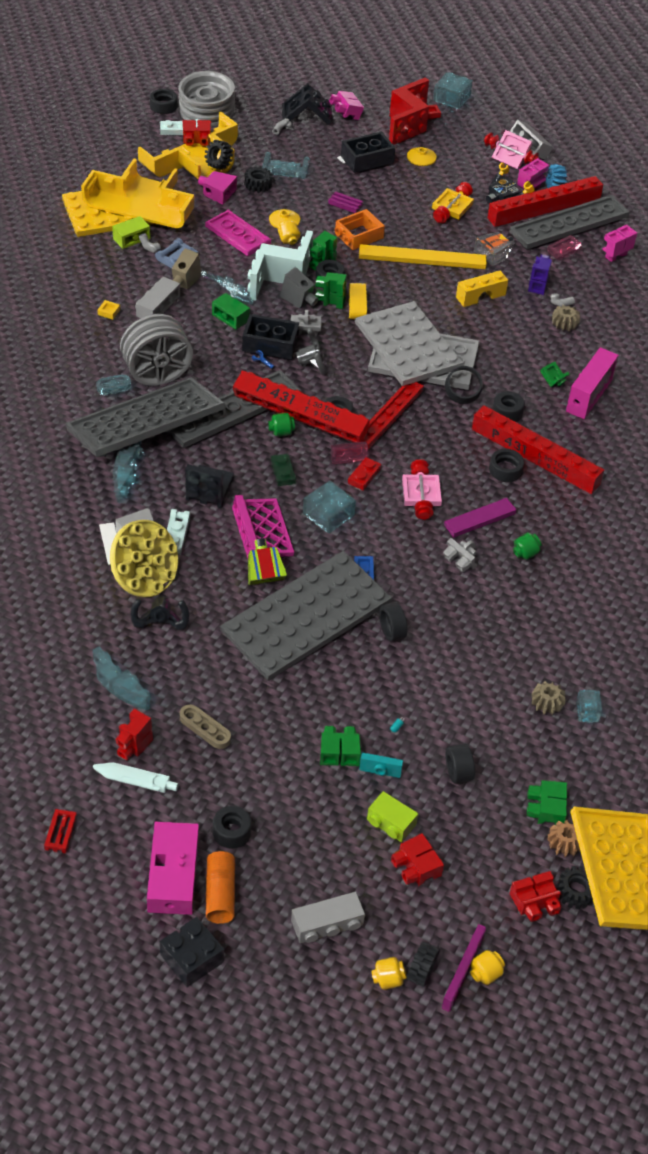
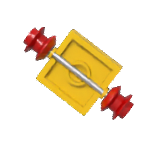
[432,182,474,223]

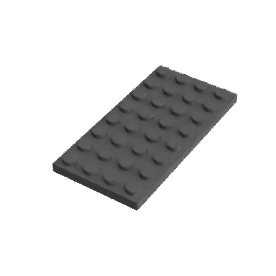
[66,377,225,457]
[220,551,392,681]

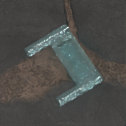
[262,152,310,179]
[201,271,254,304]

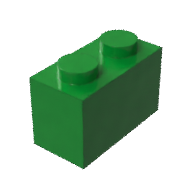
[212,293,250,330]

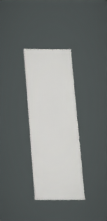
[99,522,117,565]

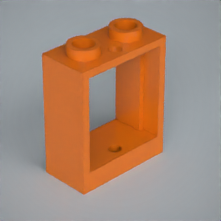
[334,209,385,250]

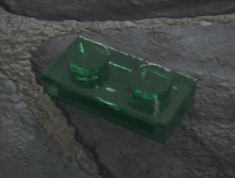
[270,454,296,486]

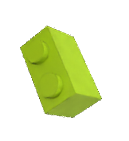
[112,216,150,249]
[367,791,418,842]

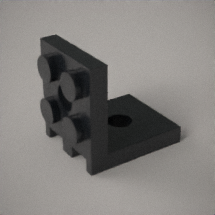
[282,83,332,125]
[185,464,234,508]

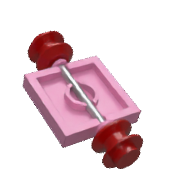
[484,130,540,170]
[402,459,442,520]

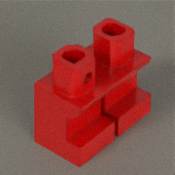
[182,120,211,146]
[115,708,153,760]
[391,833,444,886]
[509,871,561,922]

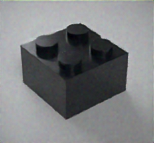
[159,917,224,988]

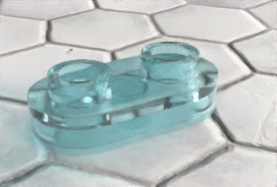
[96,375,131,395]

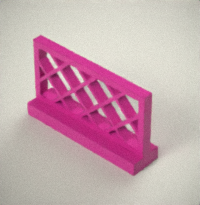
[232,495,294,559]

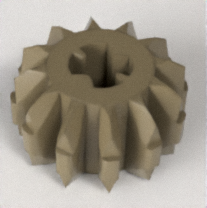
[552,305,580,331]
[531,681,566,715]

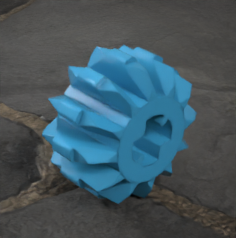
[545,164,568,188]

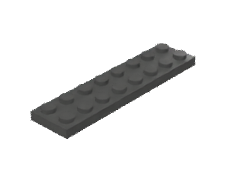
[509,195,630,249]
[169,370,300,448]

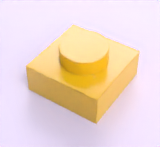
[97,300,120,320]

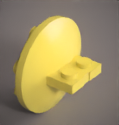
[110,520,178,597]

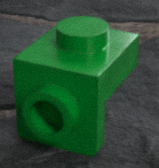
[540,361,570,387]

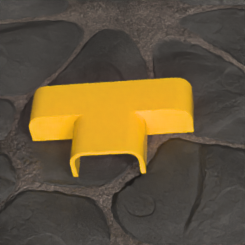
[138,112,238,180]
[81,159,194,228]

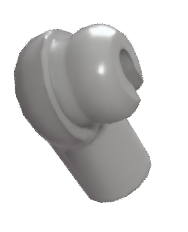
[272,118,292,135]

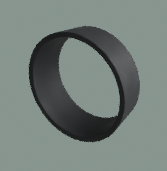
[445,366,482,404]

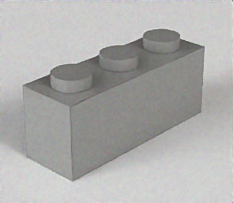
[510,119,554,160]
[135,277,180,318]
[291,892,365,943]

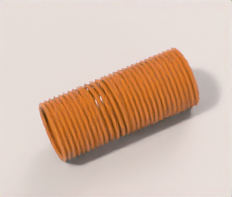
[206,851,235,923]

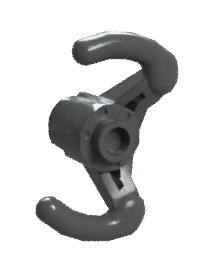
[296,328,327,375]

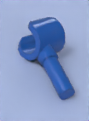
[252,350,274,369]

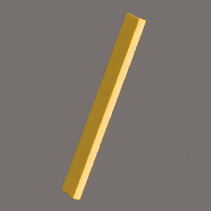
[359,244,486,269]

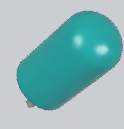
[390,717,404,733]

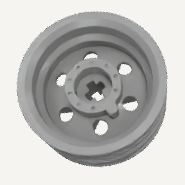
[178,71,235,127]
[120,314,193,386]

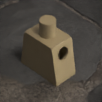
[172,248,202,289]

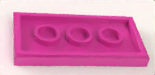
[205,210,271,256]

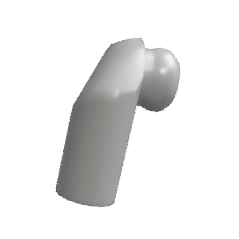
[139,233,161,253]
[550,293,575,307]

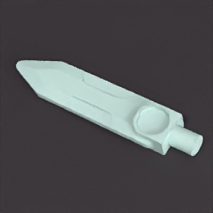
[93,762,179,793]

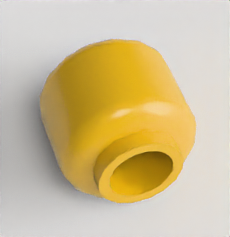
[278,220,301,245]
[470,950,505,985]
[372,957,407,990]

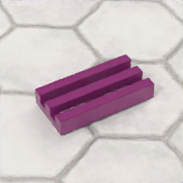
[328,191,363,213]

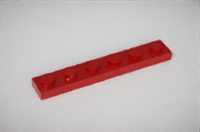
[358,382,424,449]

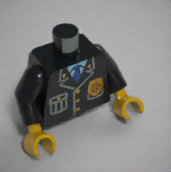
[486,162,534,204]

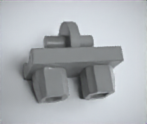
[291,310,321,336]
[443,538,477,572]

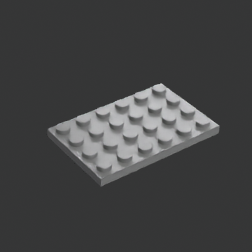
[355,301,463,386]
[368,334,479,390]

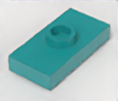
[359,753,403,778]

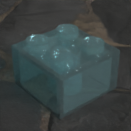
[433,72,473,109]
[303,480,356,534]

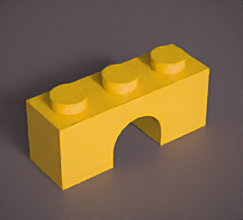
[456,270,508,307]

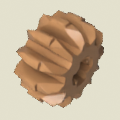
[547,820,580,857]

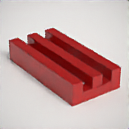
[44,809,77,853]

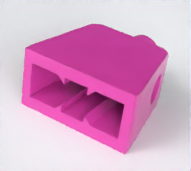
[198,171,237,204]

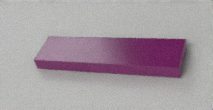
[444,498,516,538]
[442,924,486,1012]

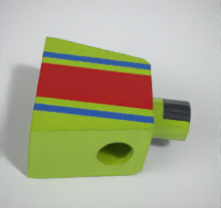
[248,538,287,585]

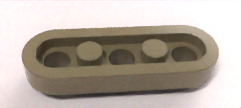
[180,705,231,749]

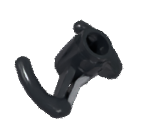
[130,596,190,630]

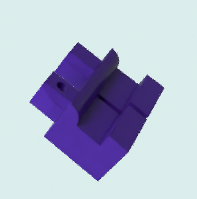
[528,255,552,295]

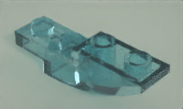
[113,441,143,504]
[93,646,151,711]

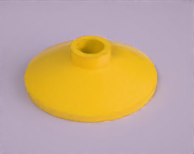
[407,147,437,166]
[269,209,300,229]

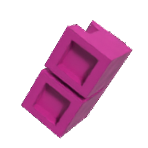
[329,91,364,120]
[517,158,549,190]
[602,225,638,262]

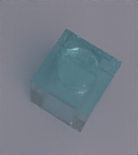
[576,690,602,723]

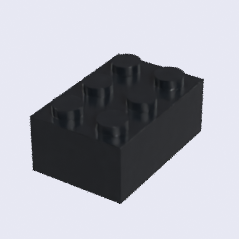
[341,131,396,173]
[242,314,299,360]

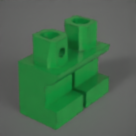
[309,231,337,271]
[315,272,347,309]
[320,726,361,766]
[527,780,567,825]

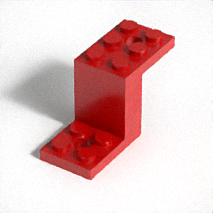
[389,77,429,145]

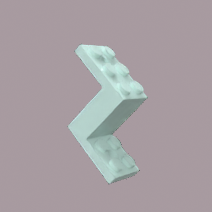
[247,230,313,300]

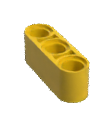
[349,283,367,319]

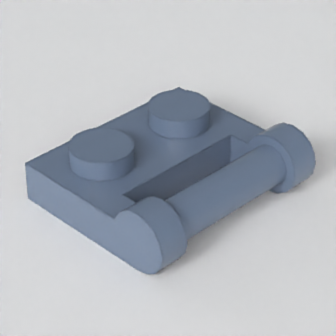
[155,238,198,268]

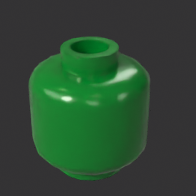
[268,413,295,437]
[513,532,542,560]

